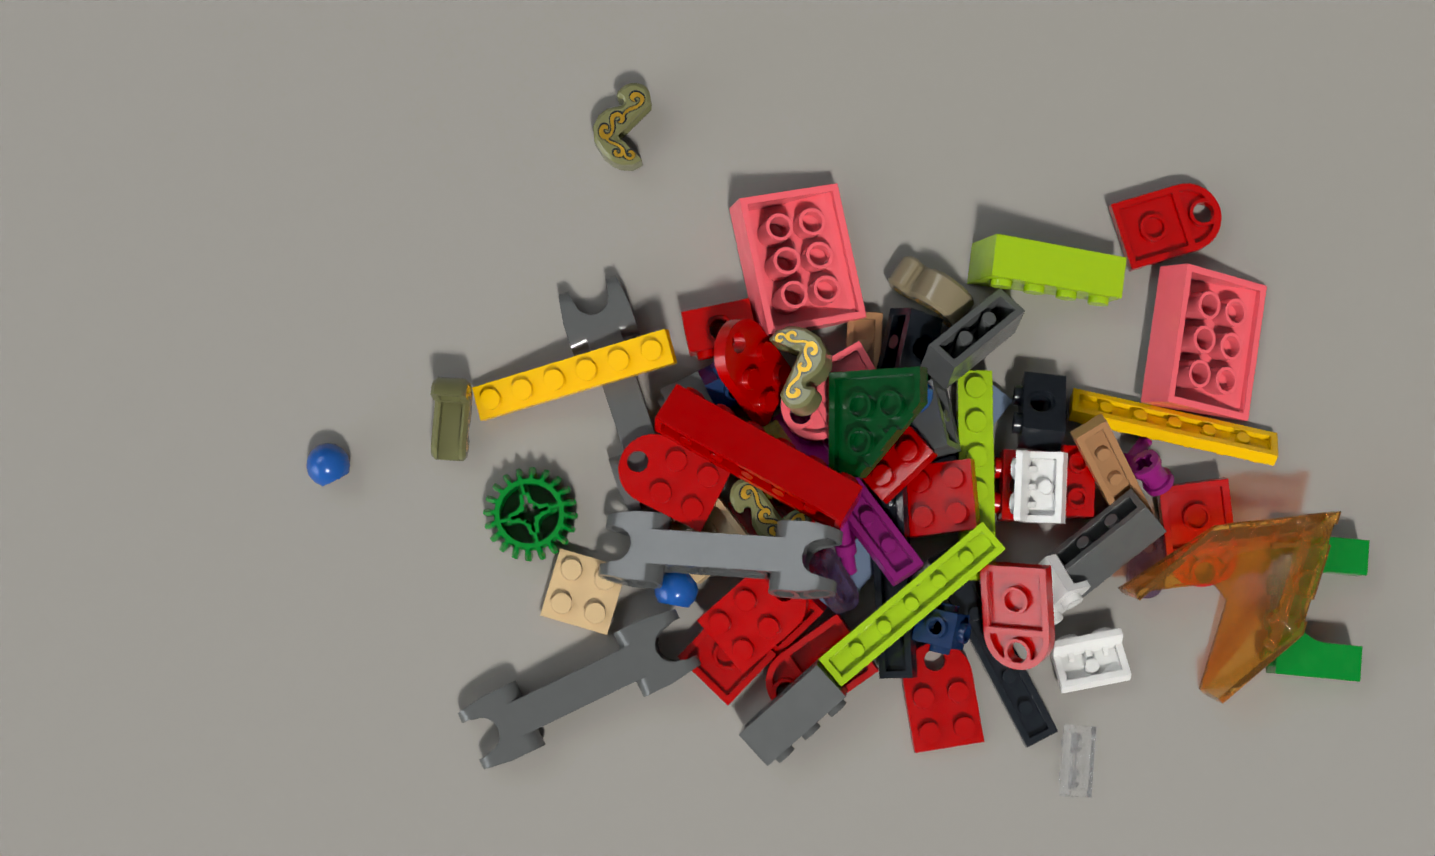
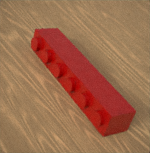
[655,384,863,530]

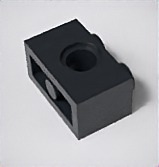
[877,308,943,381]
[1012,371,1066,452]

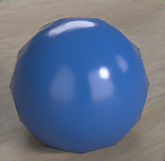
[306,443,350,486]
[654,572,698,608]

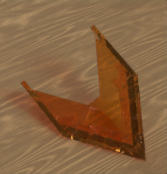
[1118,511,1341,704]

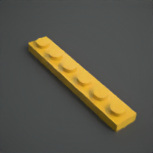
[472,329,677,421]
[1068,388,1278,466]

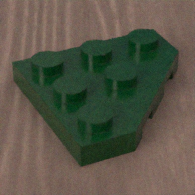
[828,366,928,478]

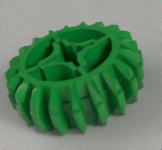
[483,467,578,562]

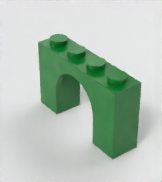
[1262,532,1370,682]

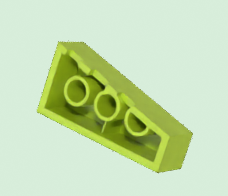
[967,234,1127,307]

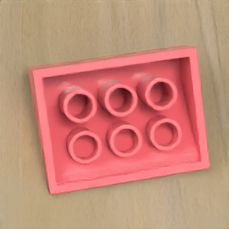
[729,183,867,338]
[1141,263,1267,421]

